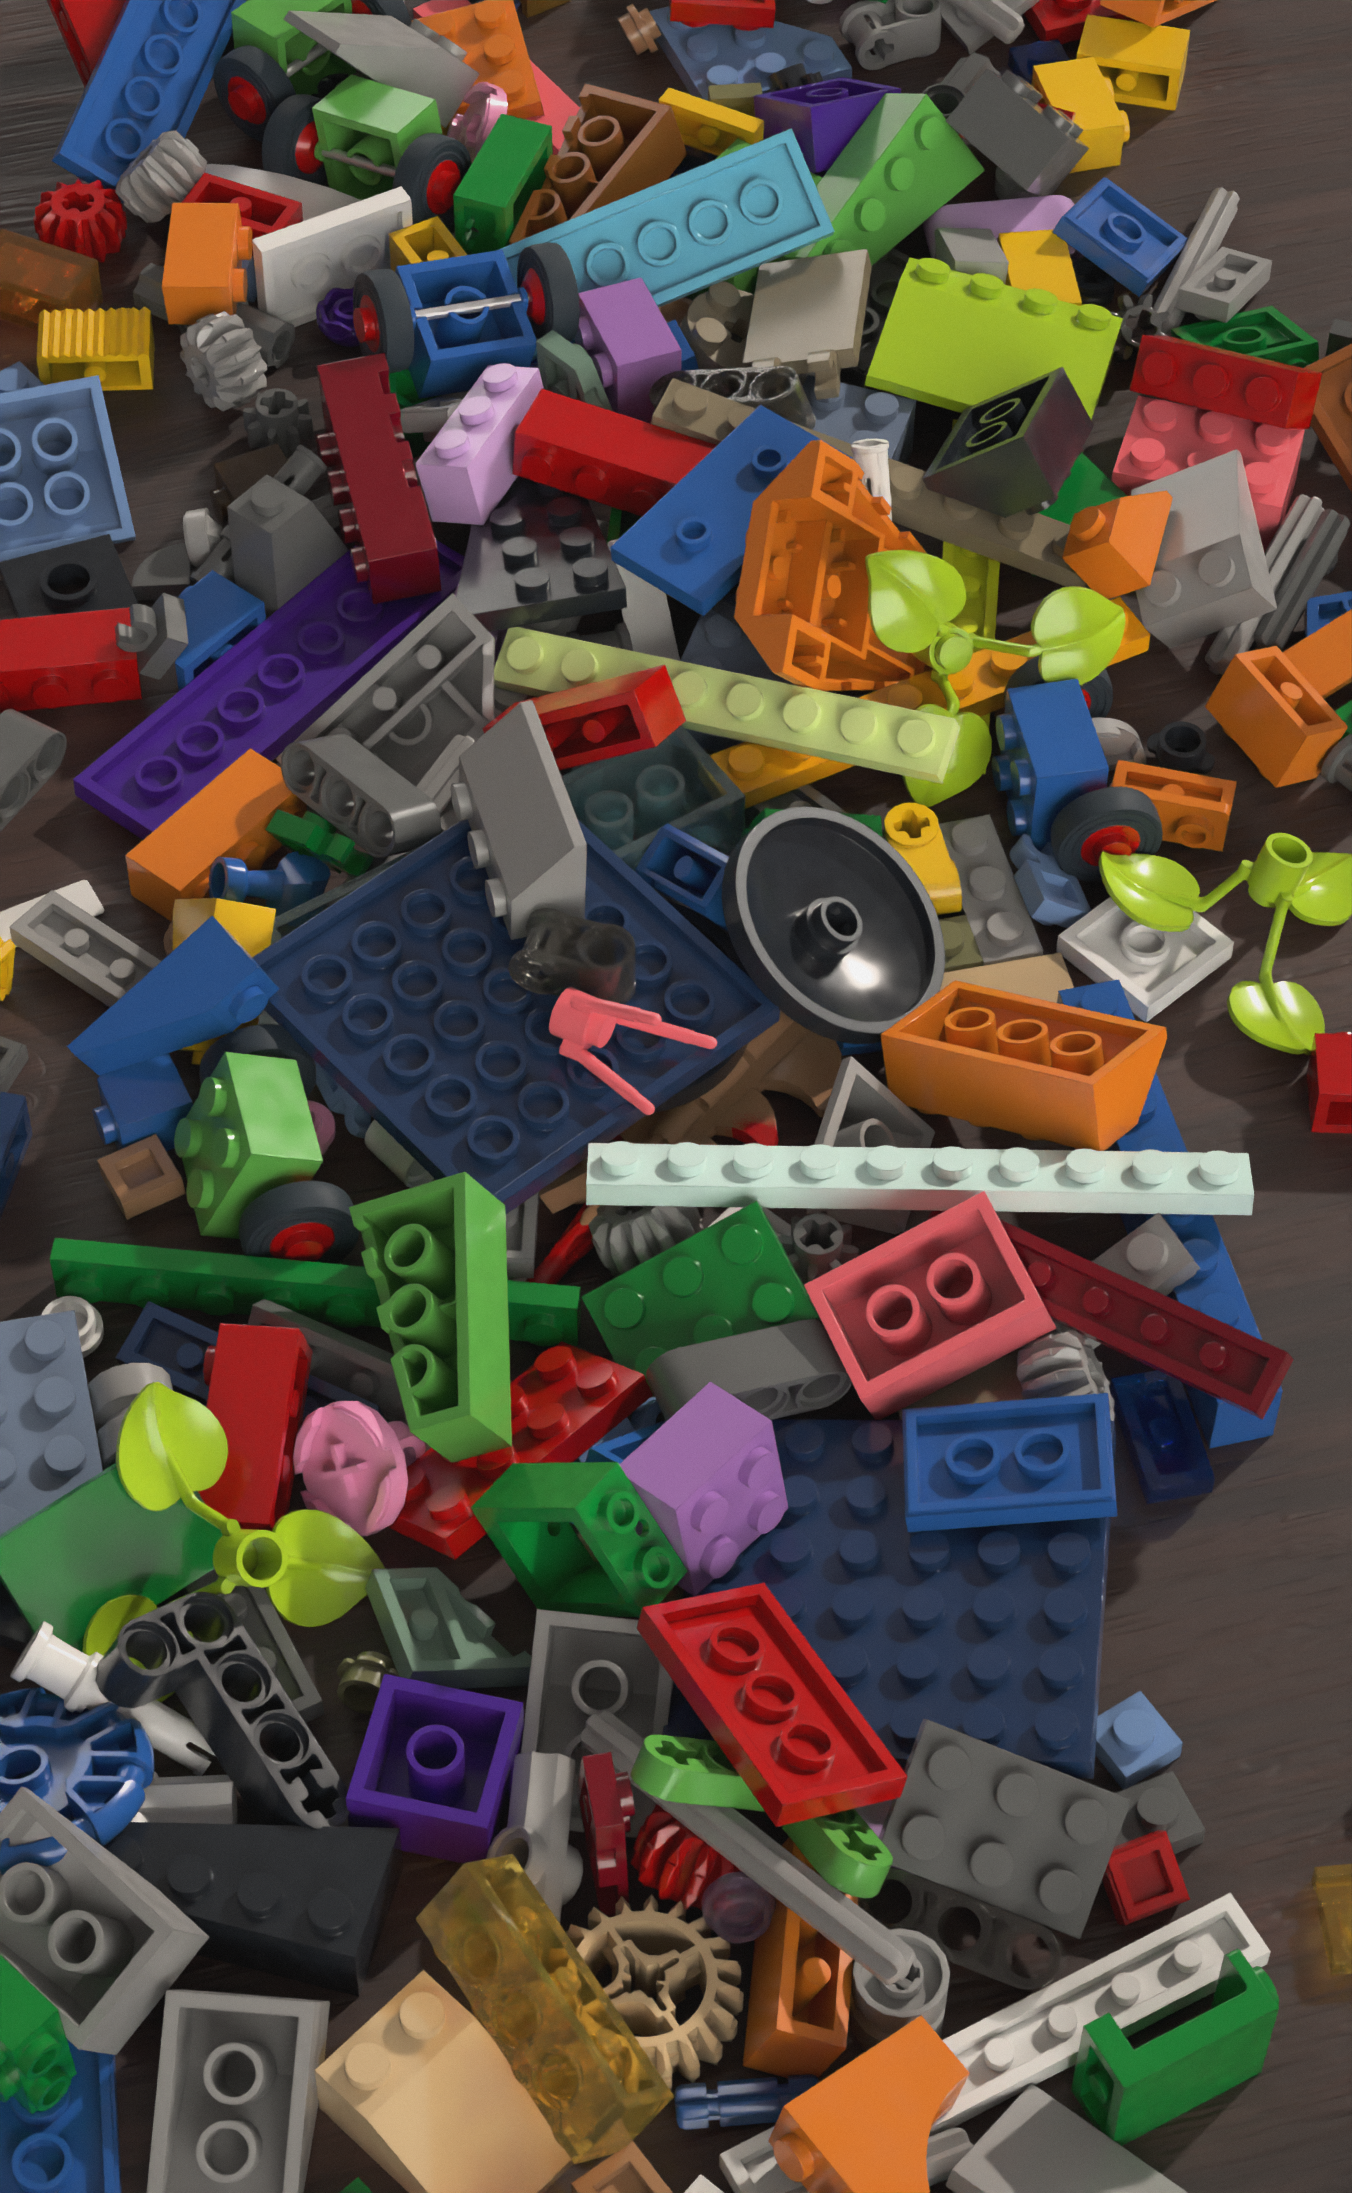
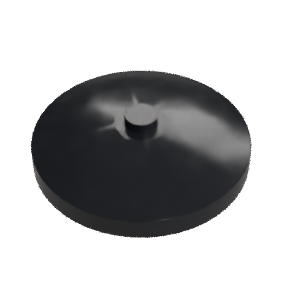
[722,807,945,1044]

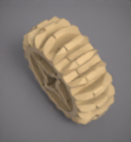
[544,1894,744,2097]

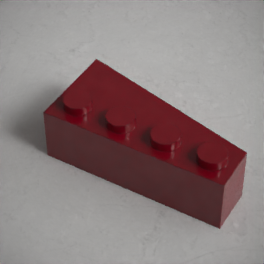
[316,353,442,604]

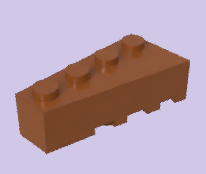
[509,83,687,245]

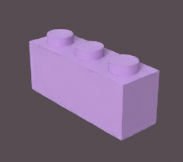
[416,363,544,525]

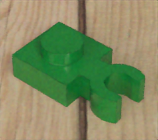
[265,809,374,879]

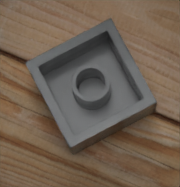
[946,69,1089,196]

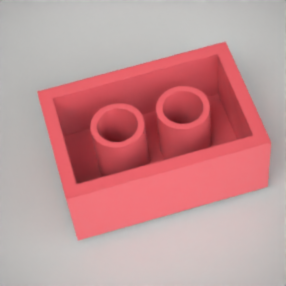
[1112,395,1305,553]
[804,1191,1057,1420]

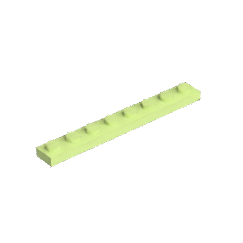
[494,627,960,784]

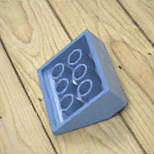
[0,375,136,562]

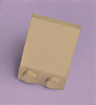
[314,1970,584,2193]

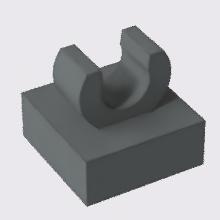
[115,593,188,680]

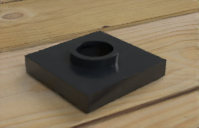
[0,534,138,618]

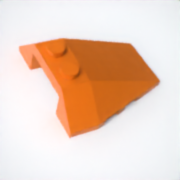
[734,440,931,691]

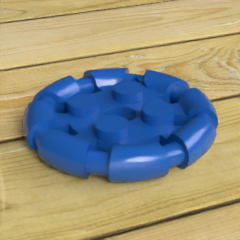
[0,1687,154,1875]

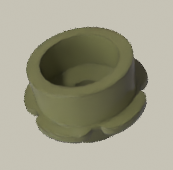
[337,1651,399,1715]

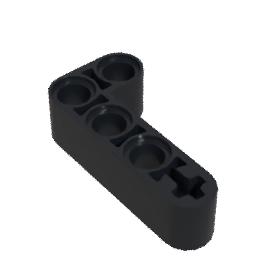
[96,1591,350,1829]

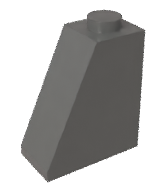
[227,475,349,619]

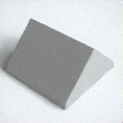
[806,1056,935,1234]

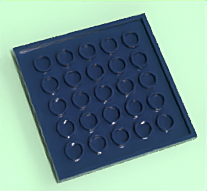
[252,819,780,1214]
[662,1419,1116,1779]

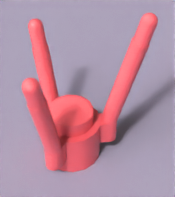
[549,987,717,1115]

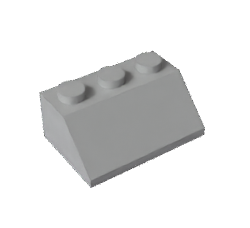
[450,700,587,940]

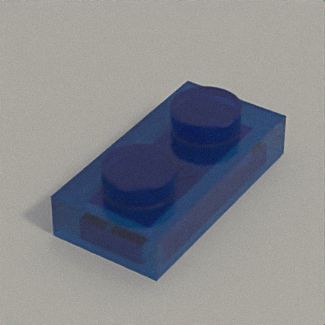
[1110,1370,1215,1504]

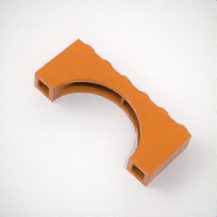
[768,2015,970,2193]

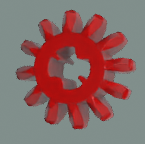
[33,177,127,268]
[631,1804,752,1914]

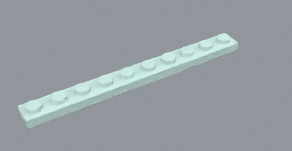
[586,1141,1254,1215]

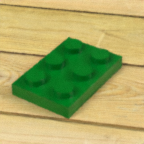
[581,1201,821,1397]

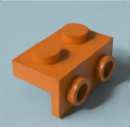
[1110,760,1237,852]

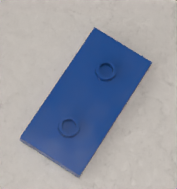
[610,405,852,616]

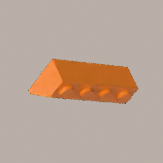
[881,980,1167,1151]

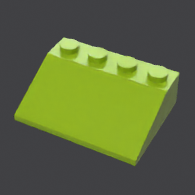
[865,257,1123,421]

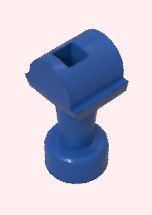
[209,851,331,923]

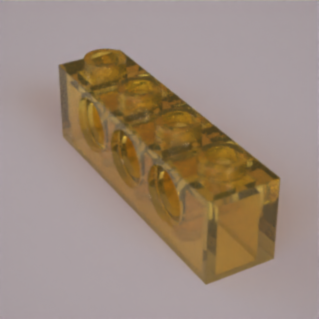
[416,1854,675,2164]

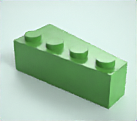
[770,93,985,266]
[349,1172,512,1463]

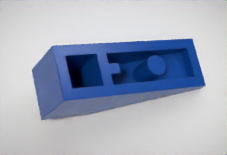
[67,916,280,1076]

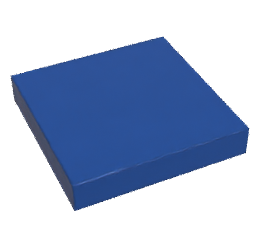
[1052,177,1188,297]

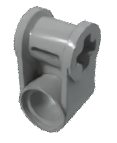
[839,0,941,70]

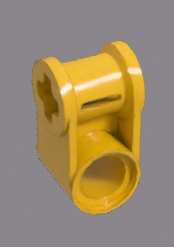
[884,803,962,916]

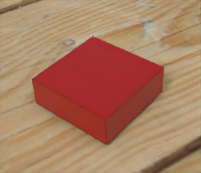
[1102,1830,1190,1925]

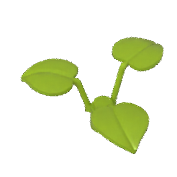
[865,550,1126,807]
[1099,833,1352,1056]
[83,1382,385,1702]

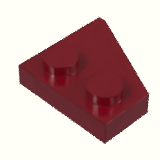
[576,1752,635,1918]

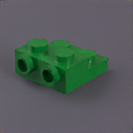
[1171,306,1319,368]
[0,1955,77,2115]

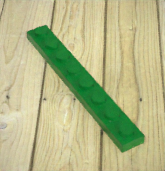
[50,1238,581,1347]

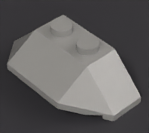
[276,593,495,786]

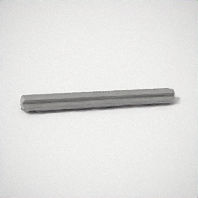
[580,1711,916,1985]

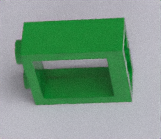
[453,114,553,255]
[471,1462,688,1618]

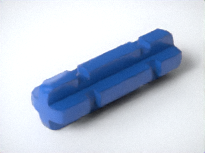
[674,2074,819,2130]

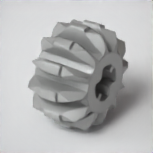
[115,131,207,223]
[180,311,267,411]
[588,1205,704,1278]
[1016,1329,1115,1421]

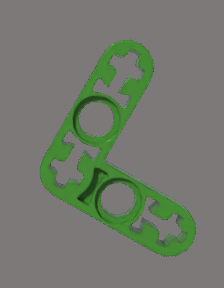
[630,1735,893,1898]

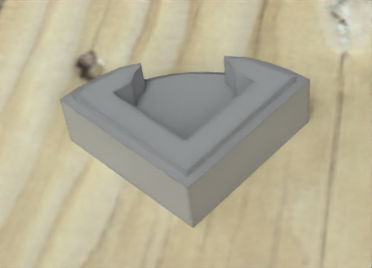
[1092,717,1146,771]

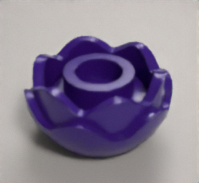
[316,287,360,347]

